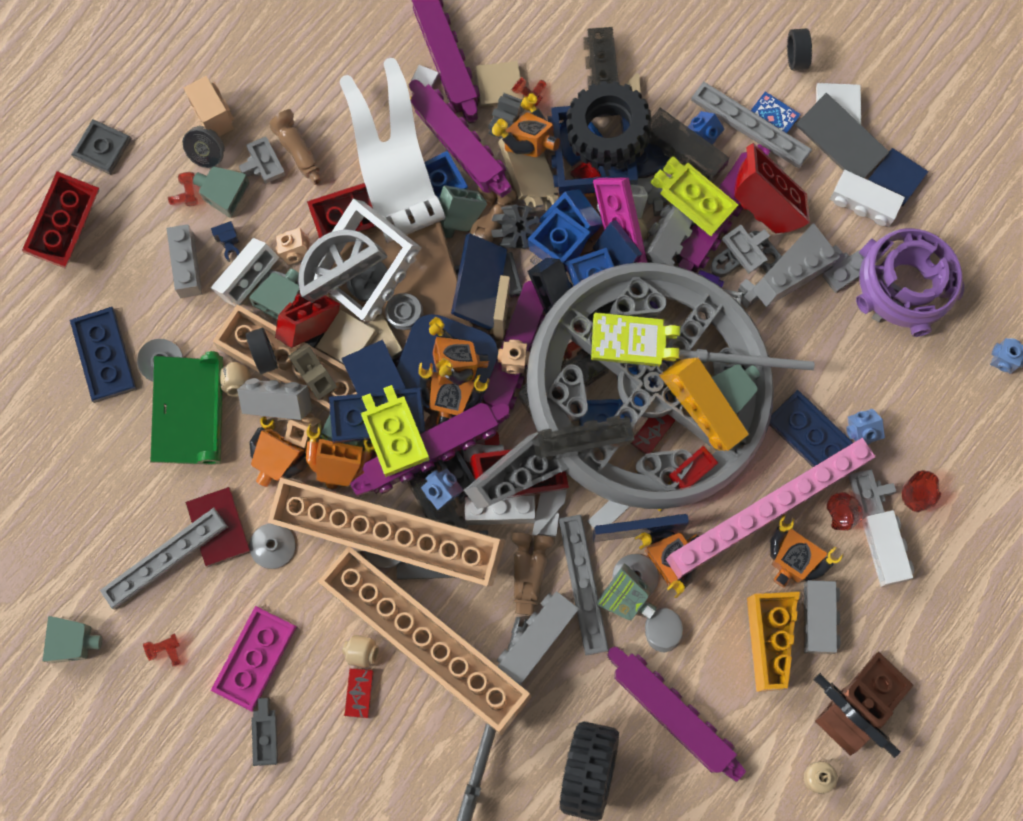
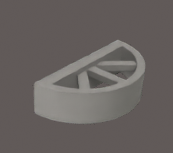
[298,230,388,303]

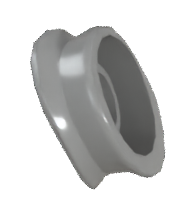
[385,293,424,330]
[645,608,683,653]

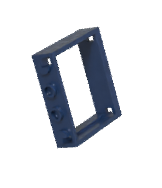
[547,106,638,196]

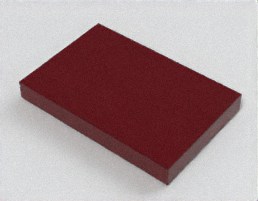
[185,487,251,567]

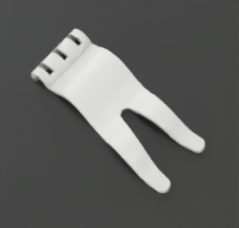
[340,58,445,243]

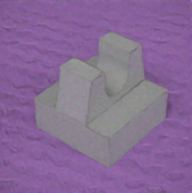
[738,279,759,309]

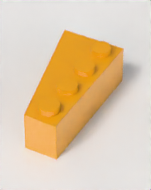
[659,358,749,451]
[747,592,800,692]

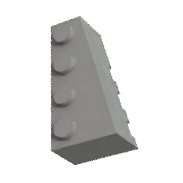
[643,203,696,265]
[753,223,840,307]
[464,431,569,509]
[497,591,579,685]

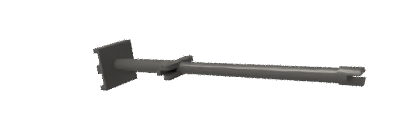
[456,617,528,821]

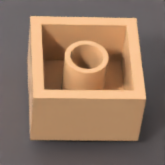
[183,76,234,137]

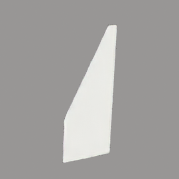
[532,489,567,536]

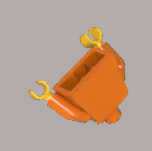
[306,423,374,489]

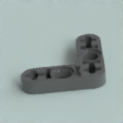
[710,231,782,277]

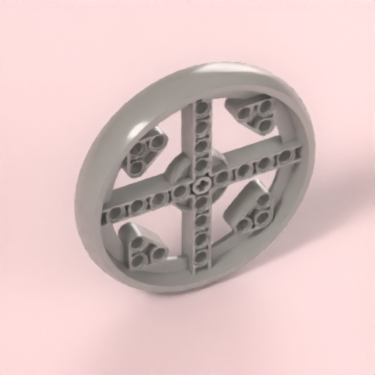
[527,262,774,509]

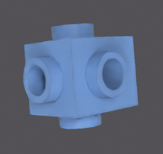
[990,338,1023,374]
[846,409,885,445]
[421,469,464,510]

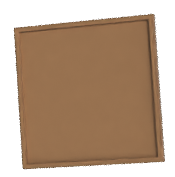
[326,207,473,355]

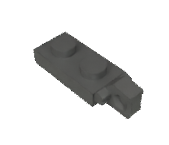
[251,698,278,766]

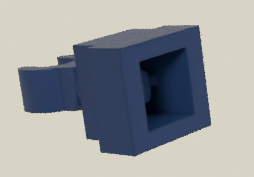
[211,221,240,262]

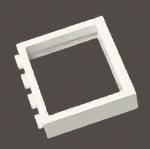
[314,199,422,321]

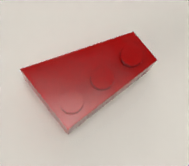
[275,293,340,348]

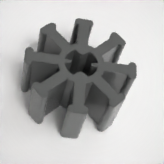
[488,93,524,138]
[491,204,540,249]

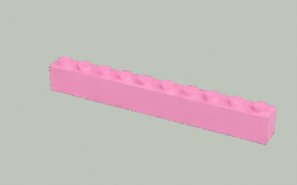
[666,438,875,579]

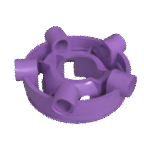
[856,228,965,337]

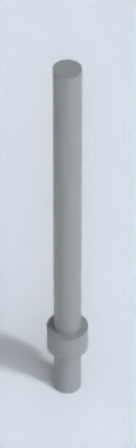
[678,349,815,371]

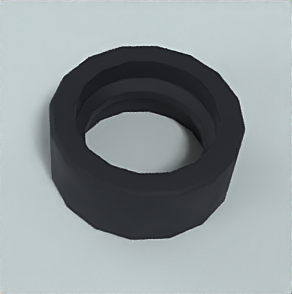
[787,28,812,71]
[246,328,278,374]

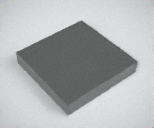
[71,119,132,175]

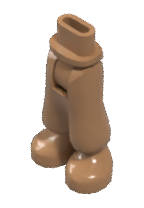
[269,109,321,185]
[470,186,517,243]
[511,533,555,615]

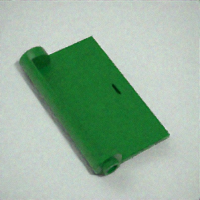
[150,351,223,465]

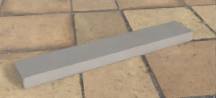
[691,81,812,169]
[100,508,228,610]
[558,514,609,656]

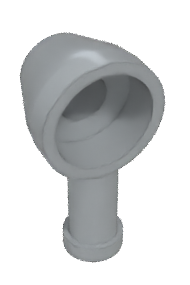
[461,444,504,462]

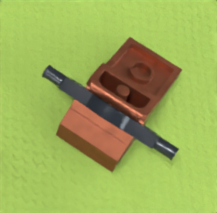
[813,651,913,758]

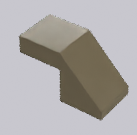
[288,343,337,400]

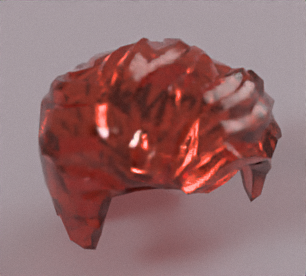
[901,470,942,512]
[827,492,863,531]

